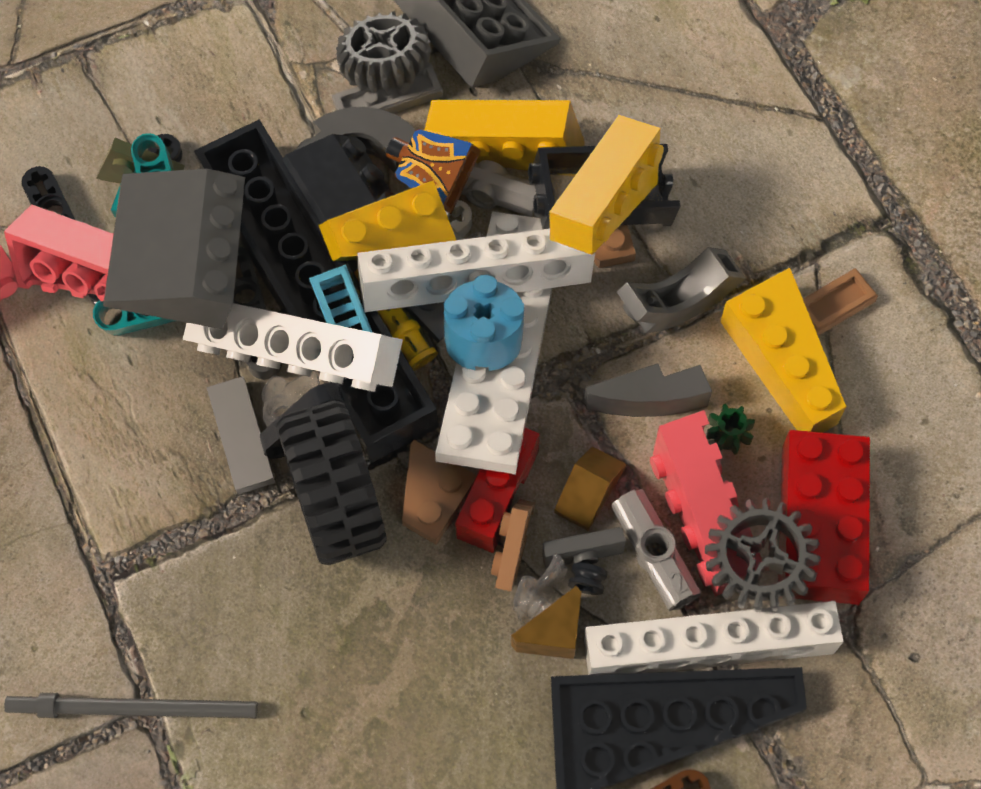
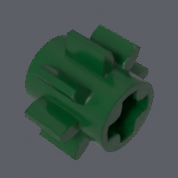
[706,403,755,455]

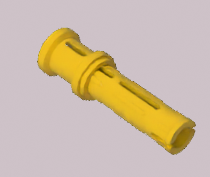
[354,269,438,371]

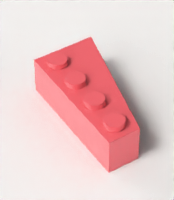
[4,205,113,301]
[650,410,763,596]

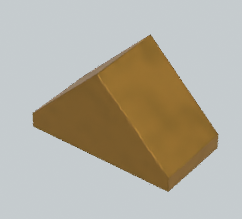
[554,446,627,531]
[511,586,581,659]

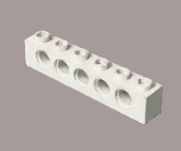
[357,229,595,312]
[183,303,403,392]
[584,601,843,675]

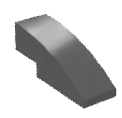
[584,363,712,417]

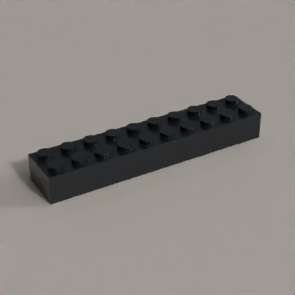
[194,119,439,463]

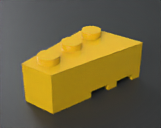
[319,180,456,261]

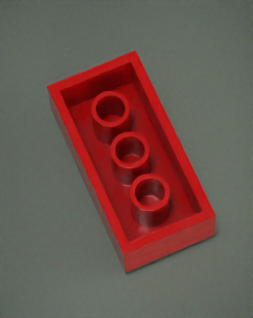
[778,430,870,605]

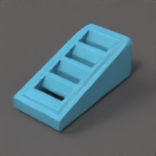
[309,265,373,333]

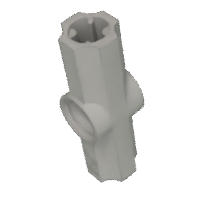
[461,160,536,217]
[612,489,701,611]

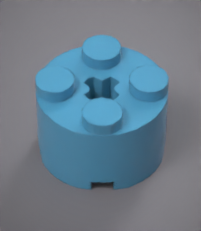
[444,275,525,371]

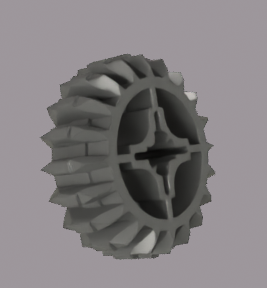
[336,11,431,94]
[705,498,820,612]

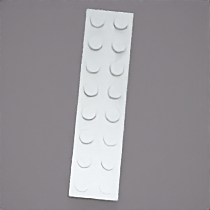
[435,211,552,474]

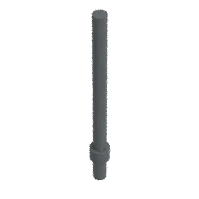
[4,692,258,718]

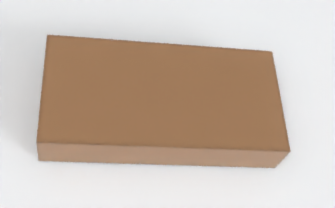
[803,268,878,336]

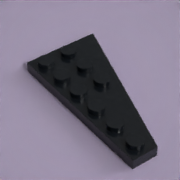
[551,667,807,789]

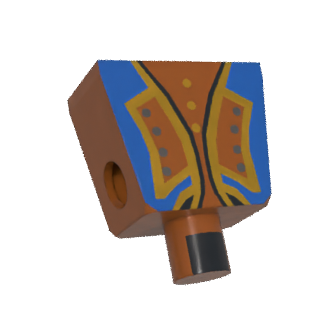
[386,129,481,214]

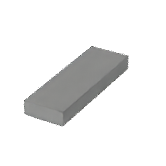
[331,63,443,113]
[206,376,275,495]

